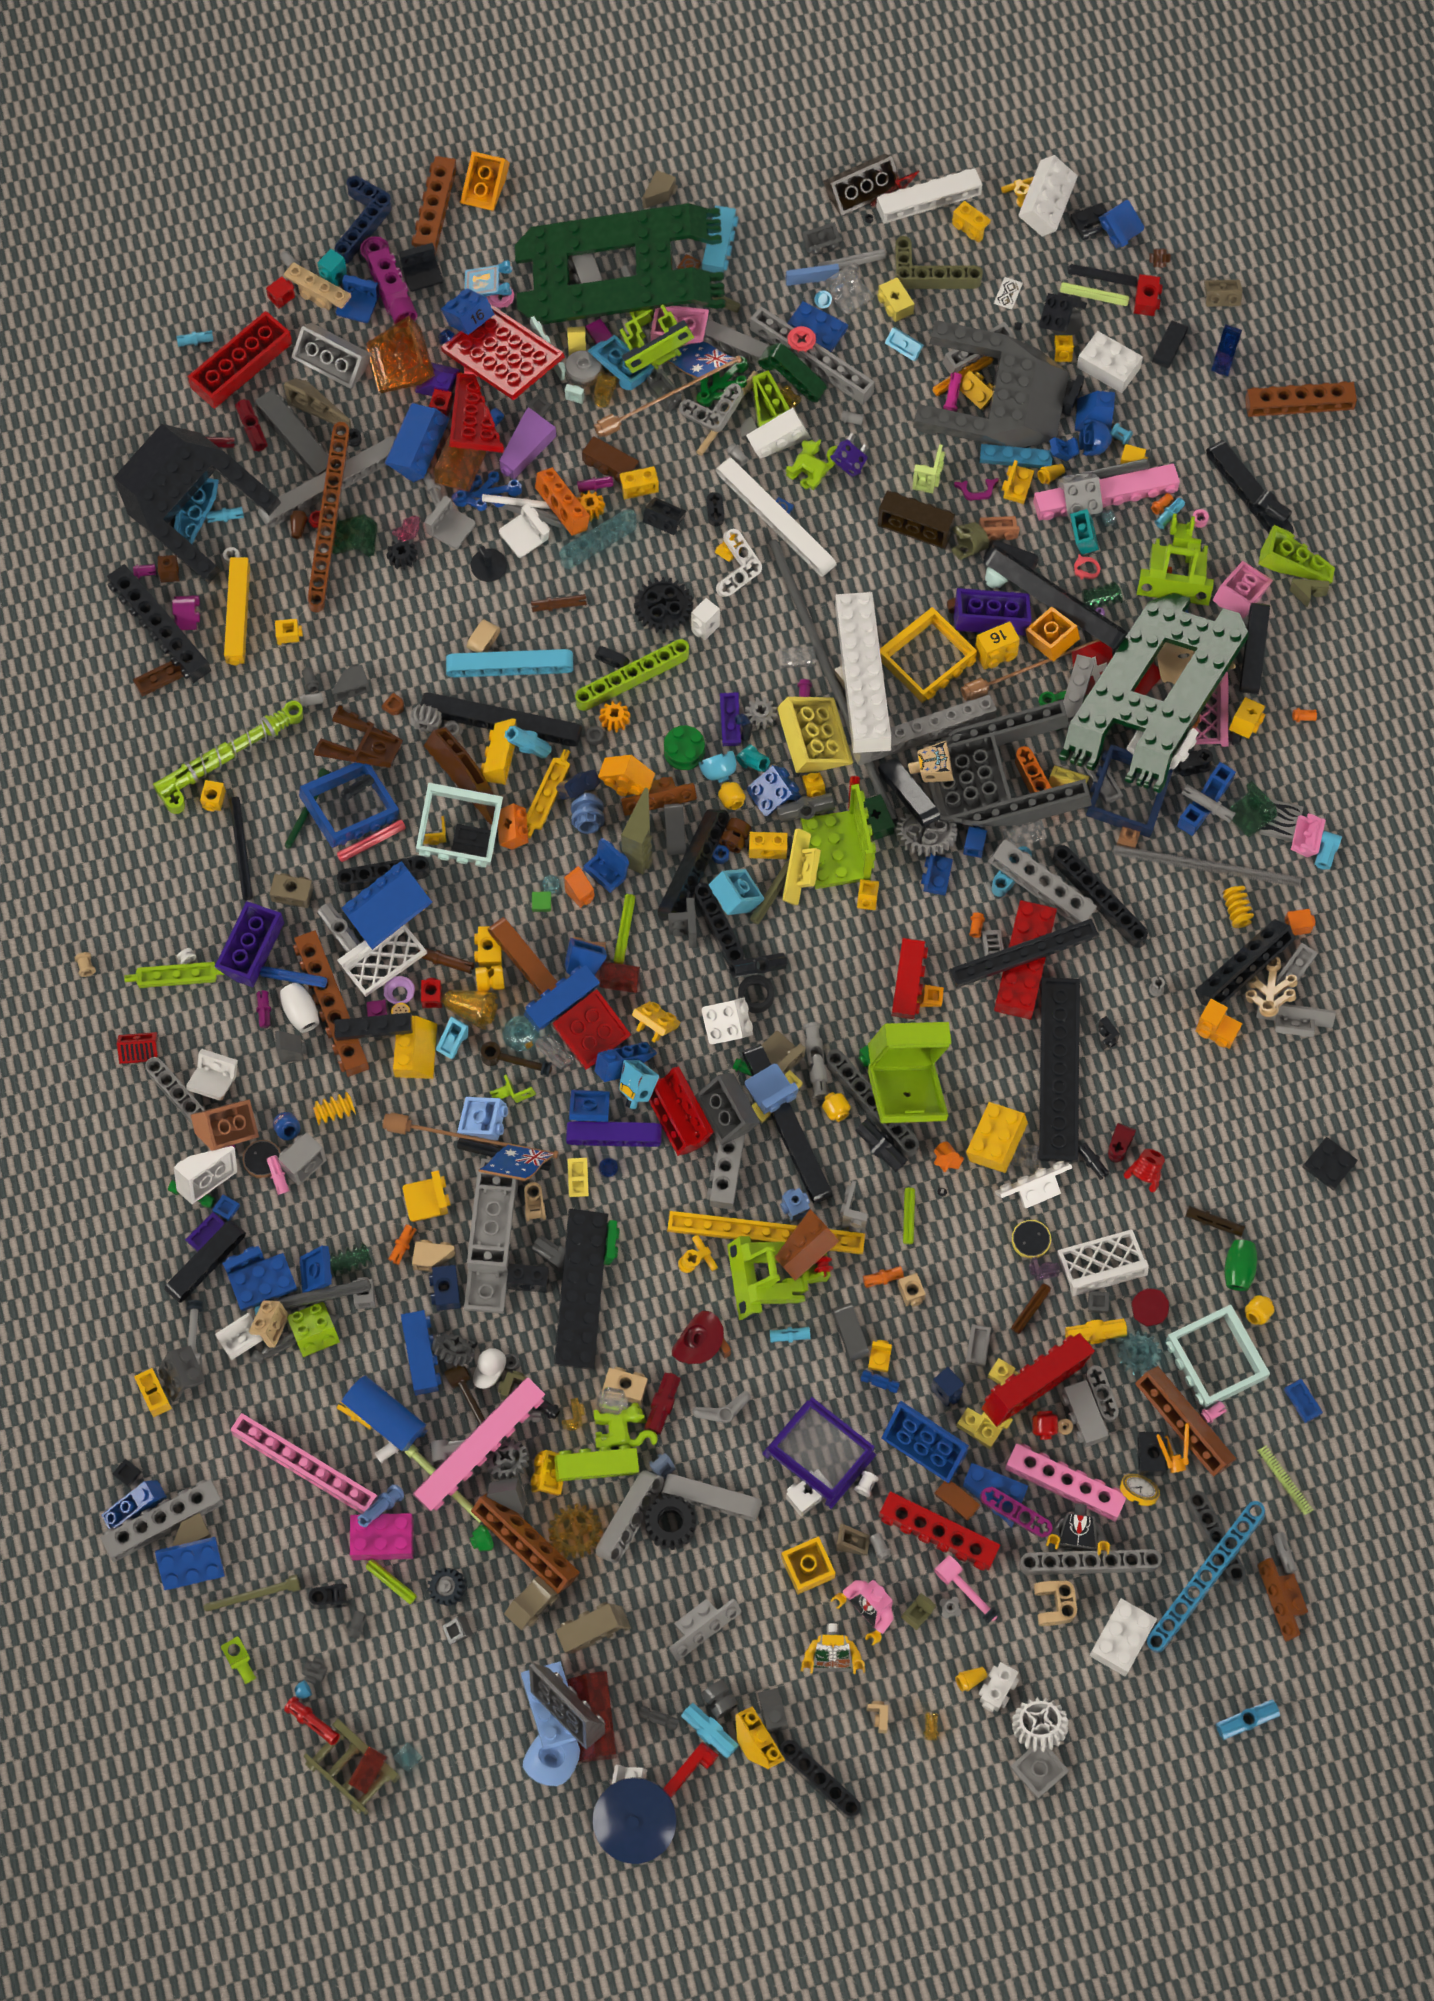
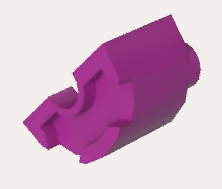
[172,595,200,631]

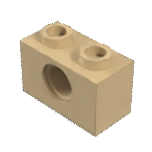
[602,1367,648,1406]

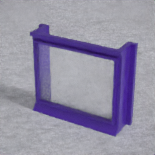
[762,1397,876,1509]

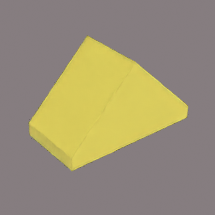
[567,326,586,356]

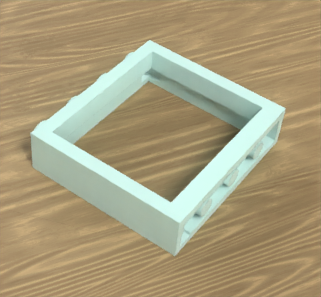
[416,783,503,868]
[1166,1304,1270,1409]

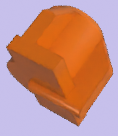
[934,1142,964,1172]

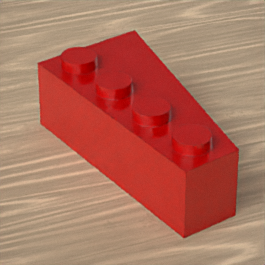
[891,938,928,1019]

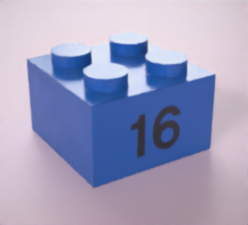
[441,288,495,335]

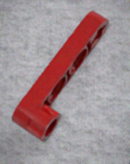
[663,1742,719,1798]

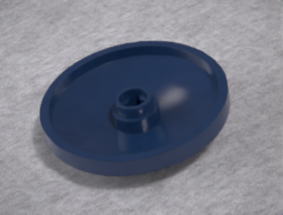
[593,1777,677,1864]

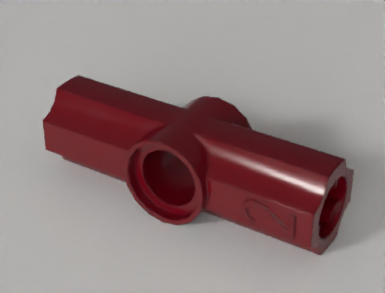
[235,399,268,452]
[645,1373,681,1435]

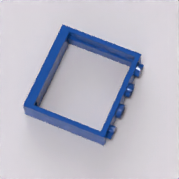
[299,762,399,848]

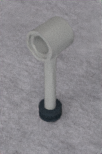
[186,1300,203,1370]

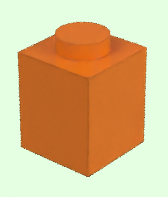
[1284,909,1315,936]

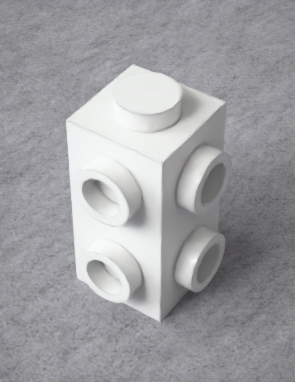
[979,1662,1019,1712]

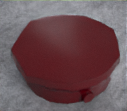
[1131,1288,1169,1327]

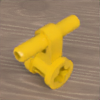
[1001,177,1033,207]
[678,1235,718,1273]

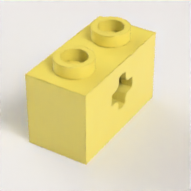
[877,277,914,322]

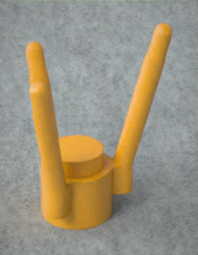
[1157,1423,1189,1473]

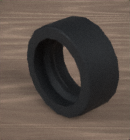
[738,975,774,1013]

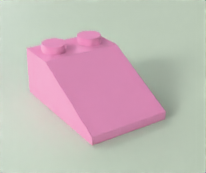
[650,306,709,345]
[1212,561,1273,618]

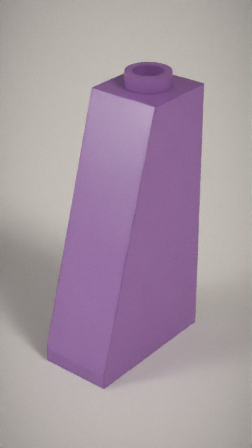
[499,407,556,479]

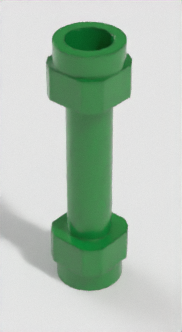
[168,1180,215,1209]

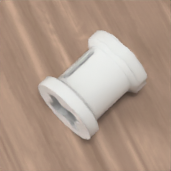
[854,1471,879,1497]

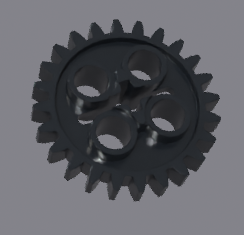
[634,577,693,634]

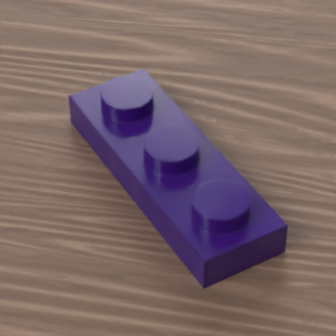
[720,692,741,746]

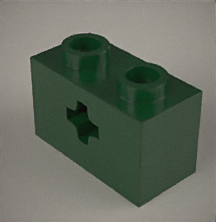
[864,794,895,841]

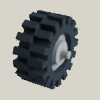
[427,1568,467,1606]

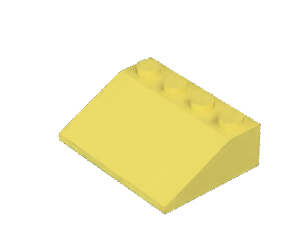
[777,697,853,773]

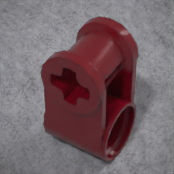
[1107,1123,1136,1163]

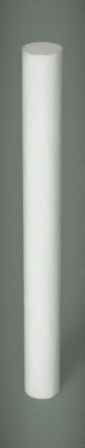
[482,494,551,509]

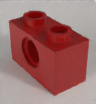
[1133,274,1163,316]

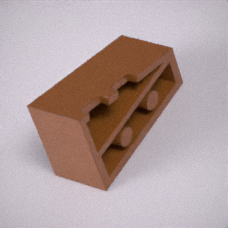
[775,1209,839,1280]

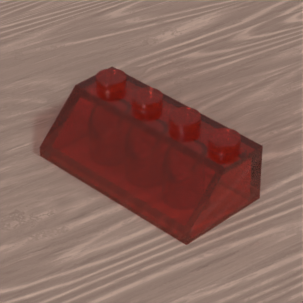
[566,1671,617,1763]

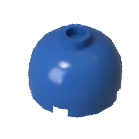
[1079,419,1112,456]

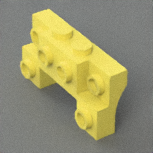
[956,1358,1019,1449]

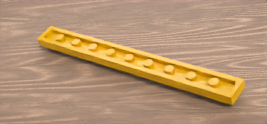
[667,1211,865,1254]

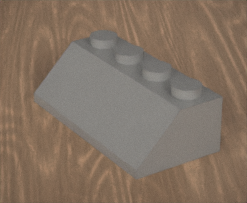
[291,323,371,389]

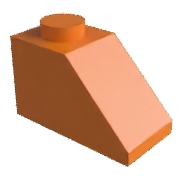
[564,866,595,908]

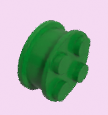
[664,725,705,770]

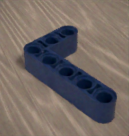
[334,176,392,264]

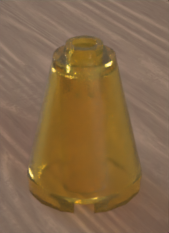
[442,990,498,1030]

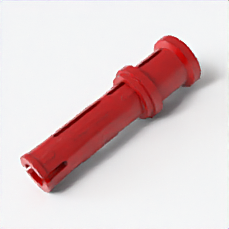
[284,1696,340,1746]

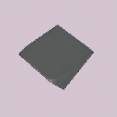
[442,1616,473,1645]

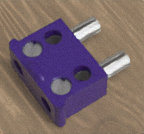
[830,433,868,477]

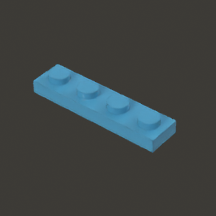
[980,444,1053,469]

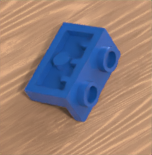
[921,853,953,896]

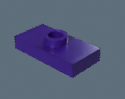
[185,1212,225,1252]

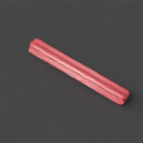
[337,819,406,862]

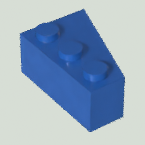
[963,1463,1028,1528]

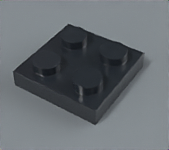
[1302,1136,1358,1191]

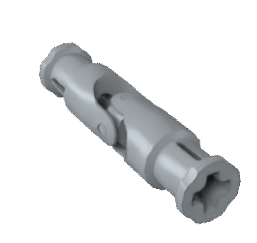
[803,1022,829,1100]

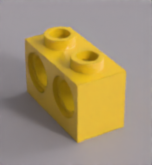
[134,1368,172,1417]

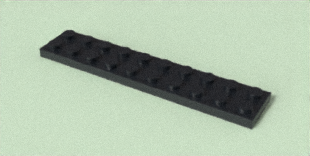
[1039,977,1080,1162]

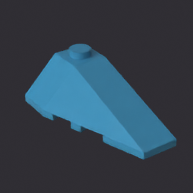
[174,478,219,544]

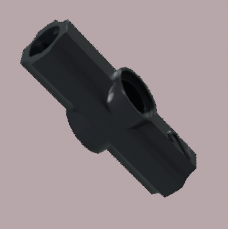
[729,952,788,978]
[855,1118,908,1172]

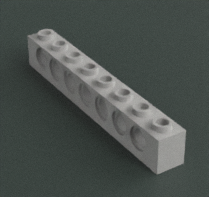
[750,306,875,405]
[851,694,997,766]

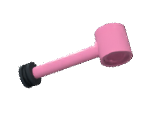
[934,1555,1000,1624]

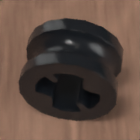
[348,428,362,447]

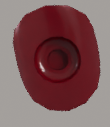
[672,1310,724,1364]

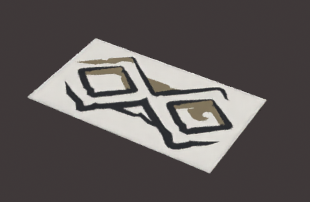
[994,277,1023,309]

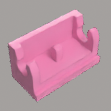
[1291,813,1326,858]

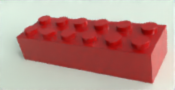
[187,311,292,409]
[994,900,1057,1020]
[981,1333,1095,1427]

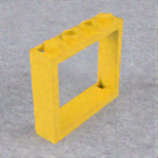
[880,607,977,703]

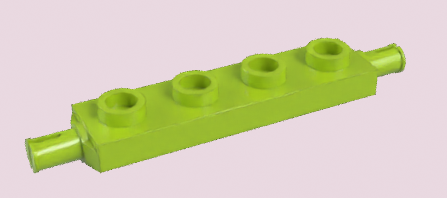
[124,962,225,988]

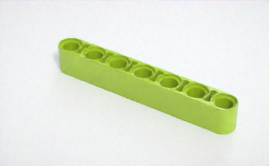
[575,639,689,711]

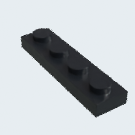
[335,1012,413,1041]

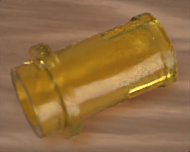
[923,1713,939,1740]

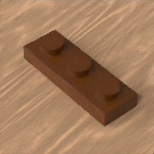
[133,661,184,697]

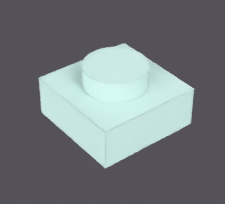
[565,384,585,404]

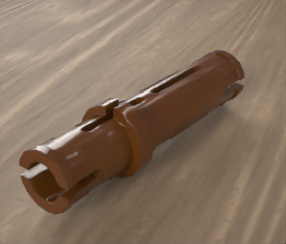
[531,594,587,613]
[418,947,475,974]

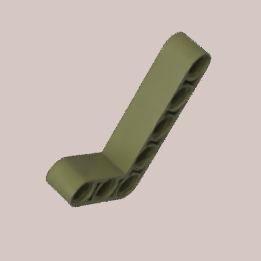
[895,236,983,289]

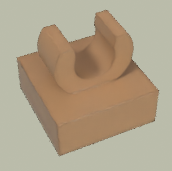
[1117,826,1140,849]

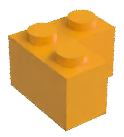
[1195,999,1243,1049]

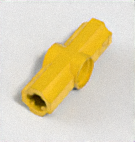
[1065,1318,1127,1344]

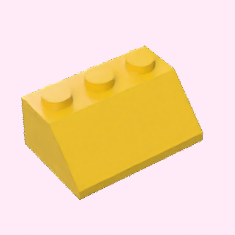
[481,718,517,785]
[393,1016,438,1079]

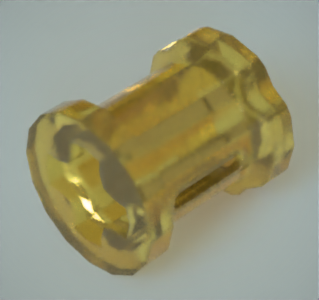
[780,385,801,409]

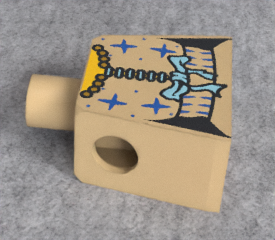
[908,741,954,782]

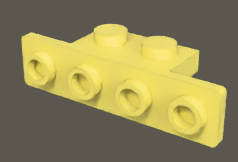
[783,829,821,905]

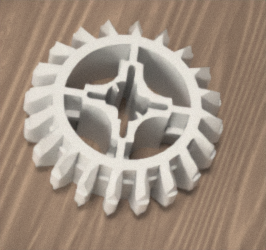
[1012,1697,1068,1752]

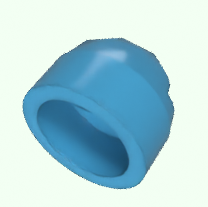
[295,1680,312,1699]

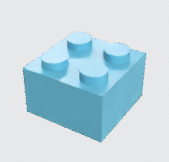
[709,869,764,915]

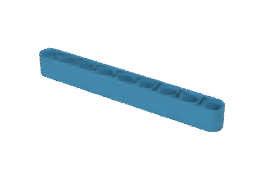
[1147,1501,1265,1653]

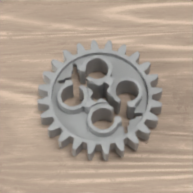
[896,813,957,857]

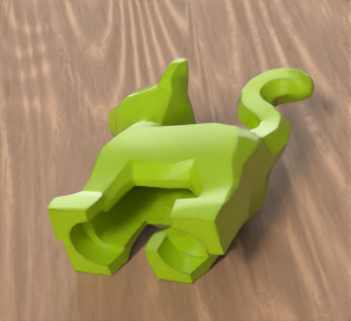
[785,439,838,491]
[593,1402,658,1450]

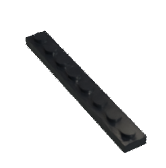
[949,918,1099,988]

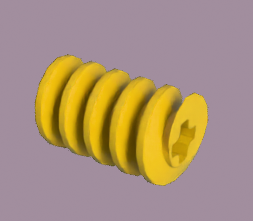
[1222,886,1254,928]
[313,1092,356,1125]

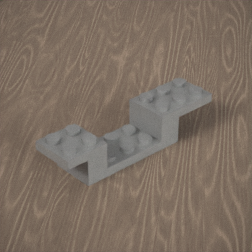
[464,1158,519,1314]

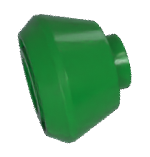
[469,1525,494,1552]

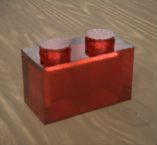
[599,962,640,993]

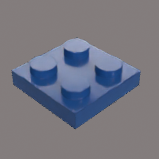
[569,1090,610,1122]
[299,1245,332,1293]

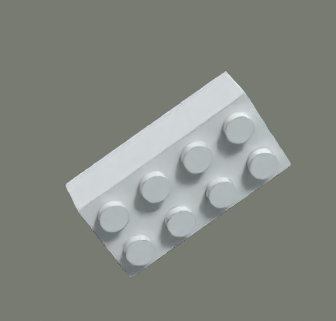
[1018,155,1078,236]

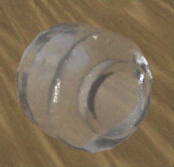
[597,1387,628,1415]

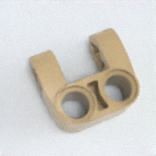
[1034,1581,1077,1626]

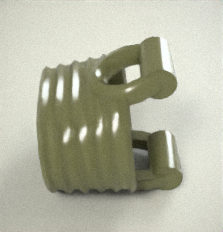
[951,522,989,560]

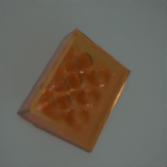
[366,316,435,393]

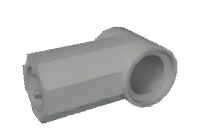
[431,1440,465,1464]

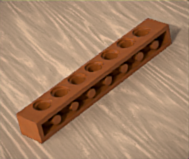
[293,930,369,1077]

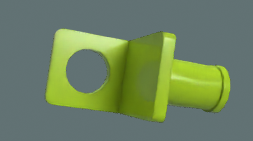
[490,1074,536,1103]
[221,1636,256,1684]

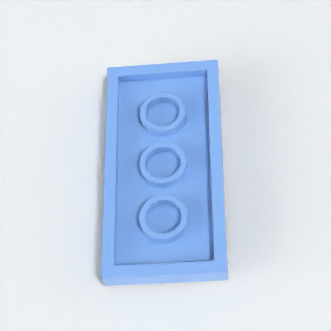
[521,1661,576,1750]

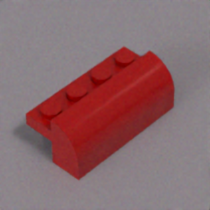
[649,1067,714,1156]

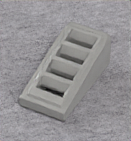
[981,930,1004,956]

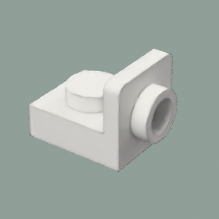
[612,1765,647,1784]

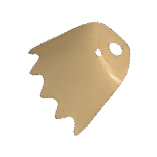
[1157,642,1236,684]

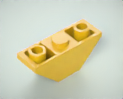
[736,1706,785,1769]

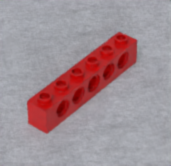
[879,1491,1000,1571]

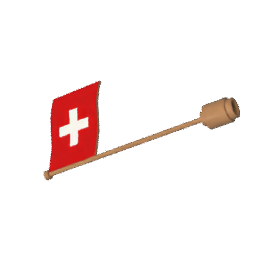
[961,639,1113,701]

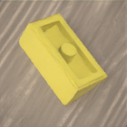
[1048,766,1090,788]

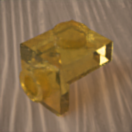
[562,1398,585,1431]

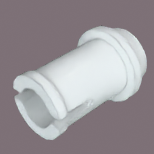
[374,1441,399,1464]

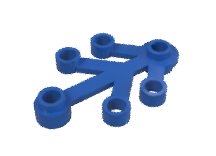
[452,471,522,511]

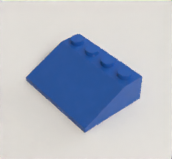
[342,861,433,950]
[881,1400,969,1483]

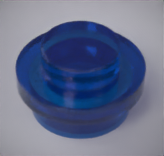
[438,329,455,344]
[599,1158,618,1177]

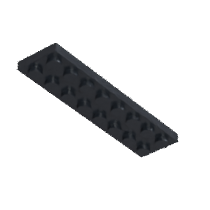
[554,1209,609,1370]

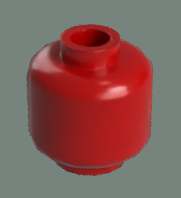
[1032,1411,1059,1440]

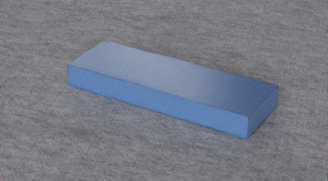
[786,264,839,286]

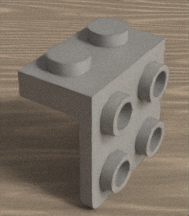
[1058,471,1103,519]
[425,496,476,549]
[839,1180,868,1233]

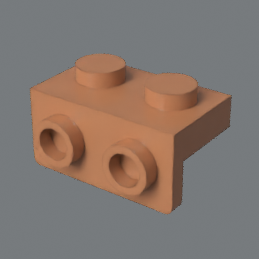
[979,516,1020,541]

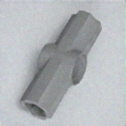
[317,903,361,953]

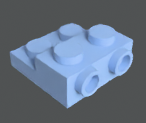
[457,1097,508,1140]

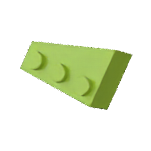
[752,370,790,428]

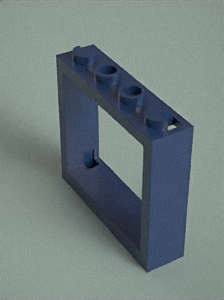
[1085,744,1173,838]

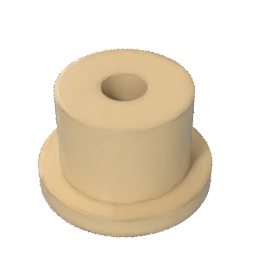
[1058,1419,1073,1435]

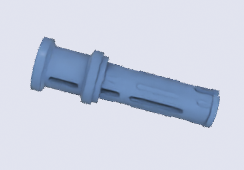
[357,1485,404,1527]

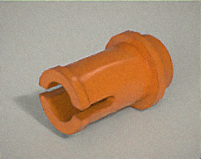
[1151,493,1174,515]
[1292,708,1317,722]
[969,912,985,938]

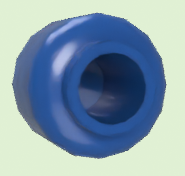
[273,1112,301,1141]

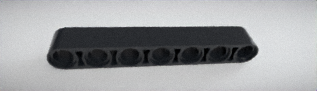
[1206,440,1294,534]
[658,809,729,921]
[1052,845,1148,948]

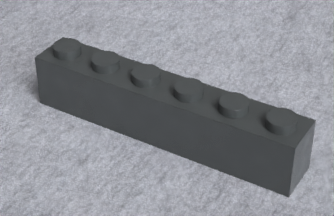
[255,389,336,477]

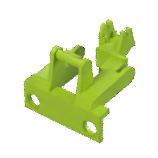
[1136,513,1214,606]

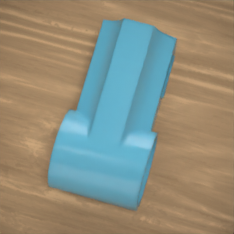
[1314,830,1342,870]

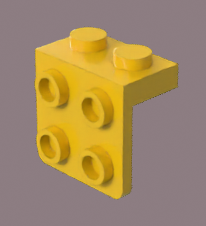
[403,1170,451,1222]

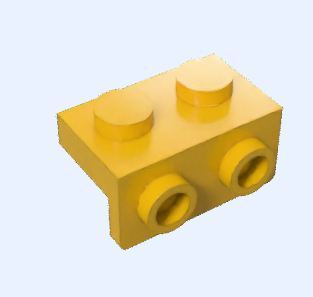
[952,201,991,243]
[959,370,994,410]

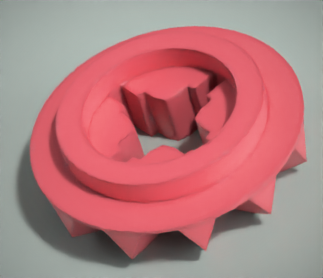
[787,326,816,353]

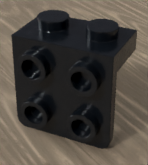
[1039,292,1087,333]

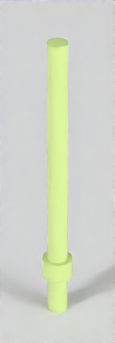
[405,1444,482,1523]

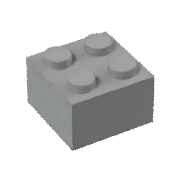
[278,1132,327,1186]

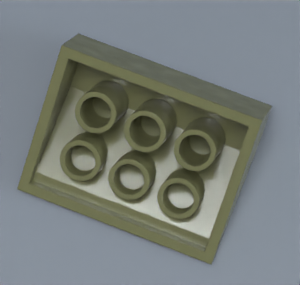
[621,788,653,874]

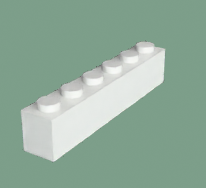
[876,168,982,224]

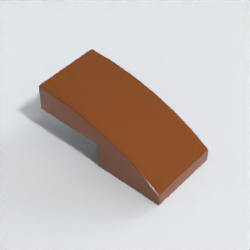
[934,1481,980,1521]

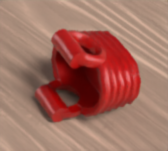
[1124,1148,1165,1192]

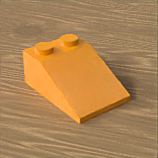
[460,151,510,211]

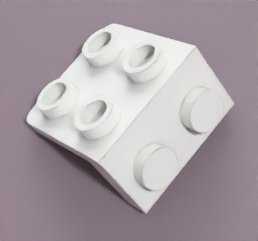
[499,504,550,558]
[702,997,753,1044]
[186,1049,238,1100]

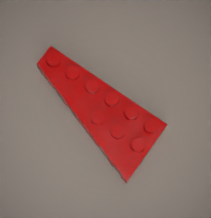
[449,372,504,453]

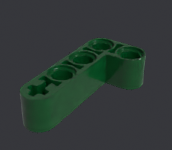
[758,343,827,403]

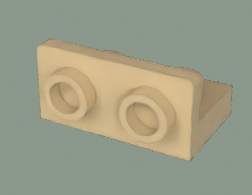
[249,1300,289,1348]

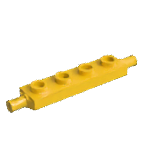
[527,749,571,838]

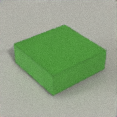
[532,891,551,912]

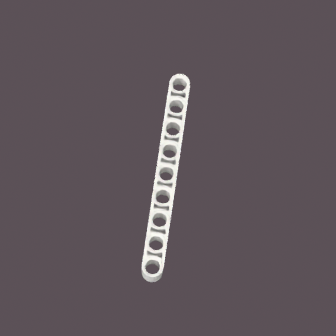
[716,457,837,577]

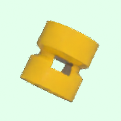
[475,965,505,992]

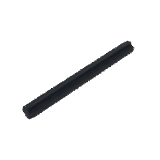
[229,796,253,900]

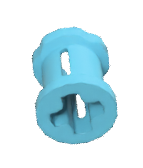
[1110,423,1133,446]

